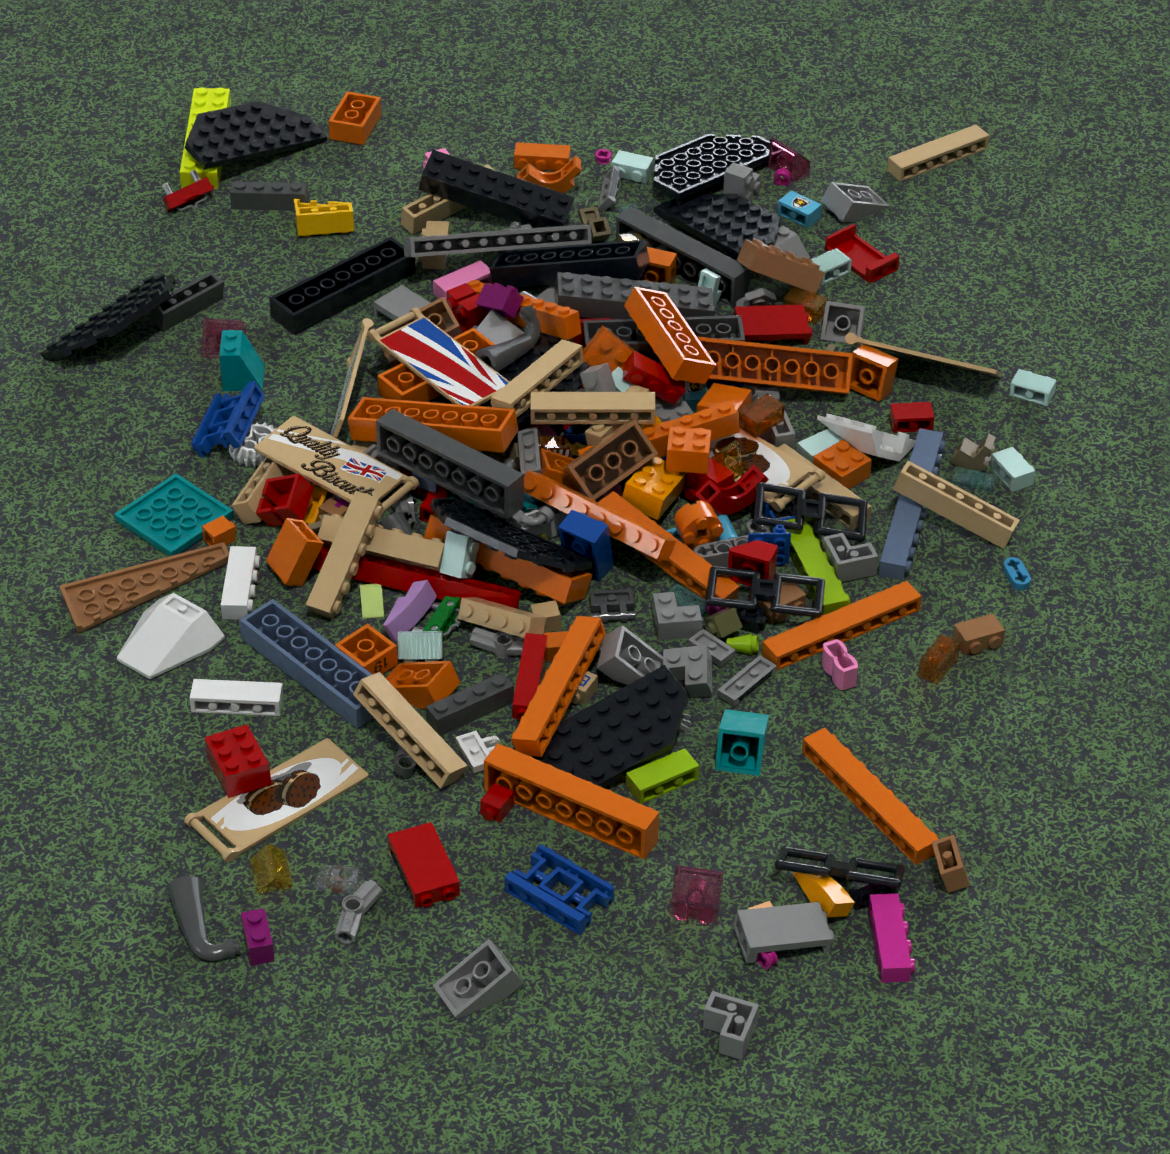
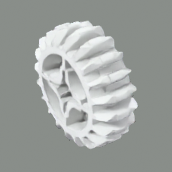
[229,422,276,468]

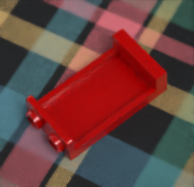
[825,224,900,284]
[733,304,812,345]
[387,822,460,908]

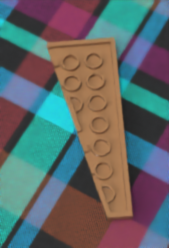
[59,542,229,633]

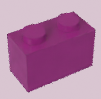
[476,283,524,318]
[241,908,275,966]

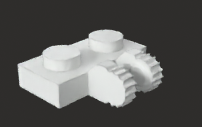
[455,731,500,773]

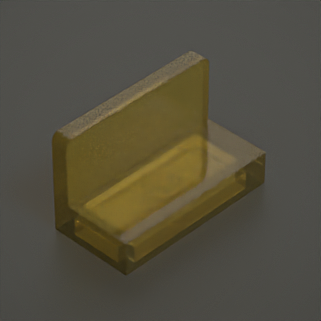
[250,843,293,894]

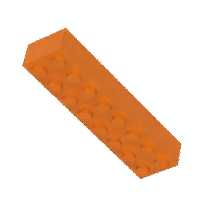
[697,336,853,395]
[347,397,518,453]
[424,514,592,605]
[484,743,659,860]

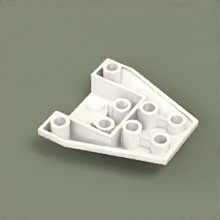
[817,413,916,462]
[117,593,225,679]

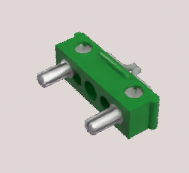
[412,596,461,640]

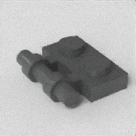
[589,589,636,624]

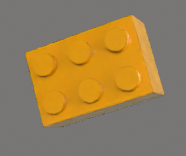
[622,457,688,520]

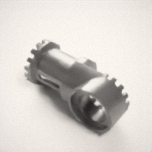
[393,742,416,777]

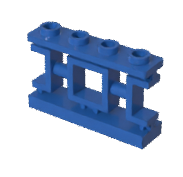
[191,381,265,457]
[504,844,615,935]

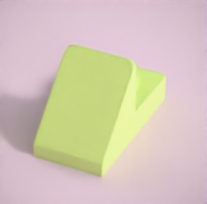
[359,584,384,619]

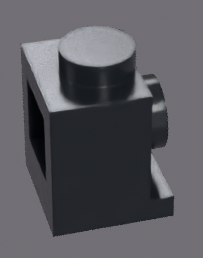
[736,600,768,634]

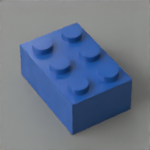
[558,510,614,581]

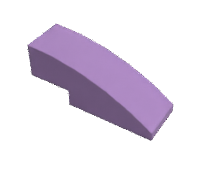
[383,580,437,641]

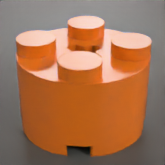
[674,501,724,549]

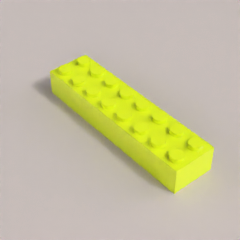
[180,87,231,189]

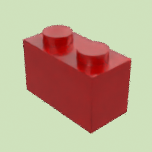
[889,402,935,433]

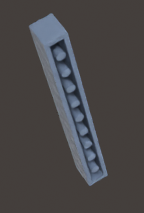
[879,428,946,580]

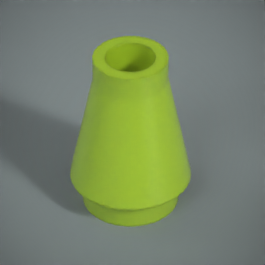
[727,633,759,655]

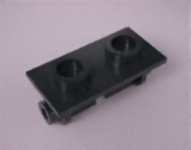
[848,875,896,911]

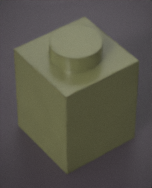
[704,607,743,638]

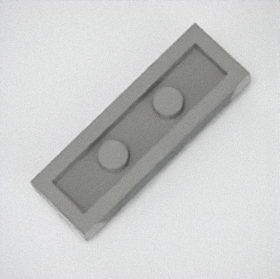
[598,165,620,212]
[517,426,543,476]
[717,655,777,707]

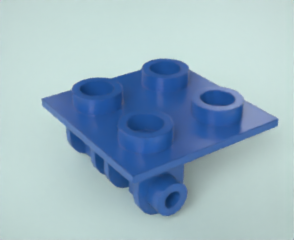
[748,524,791,565]

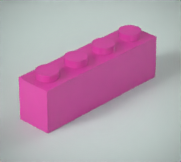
[868,893,915,983]

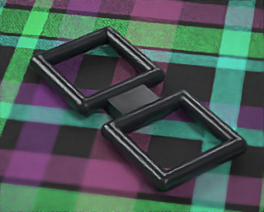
[753,482,868,542]
[705,566,825,618]
[775,846,905,888]

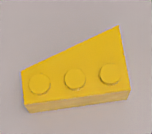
[294,199,354,237]

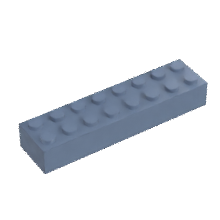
[240,599,374,729]

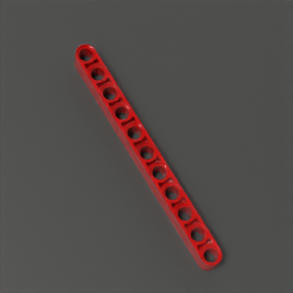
[311,544,521,609]

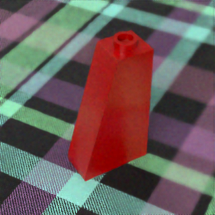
[512,633,547,720]

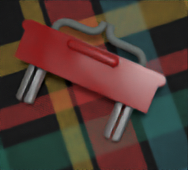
[162,170,214,212]

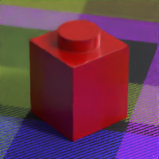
[480,783,514,823]

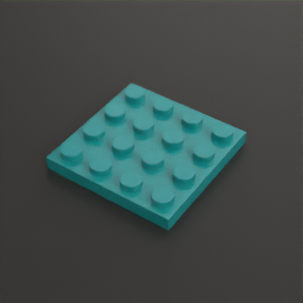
[114,473,234,556]

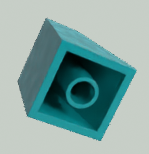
[219,330,265,391]
[715,709,769,776]

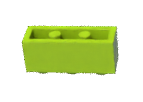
[626,748,699,804]

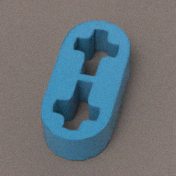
[1003,557,1031,590]

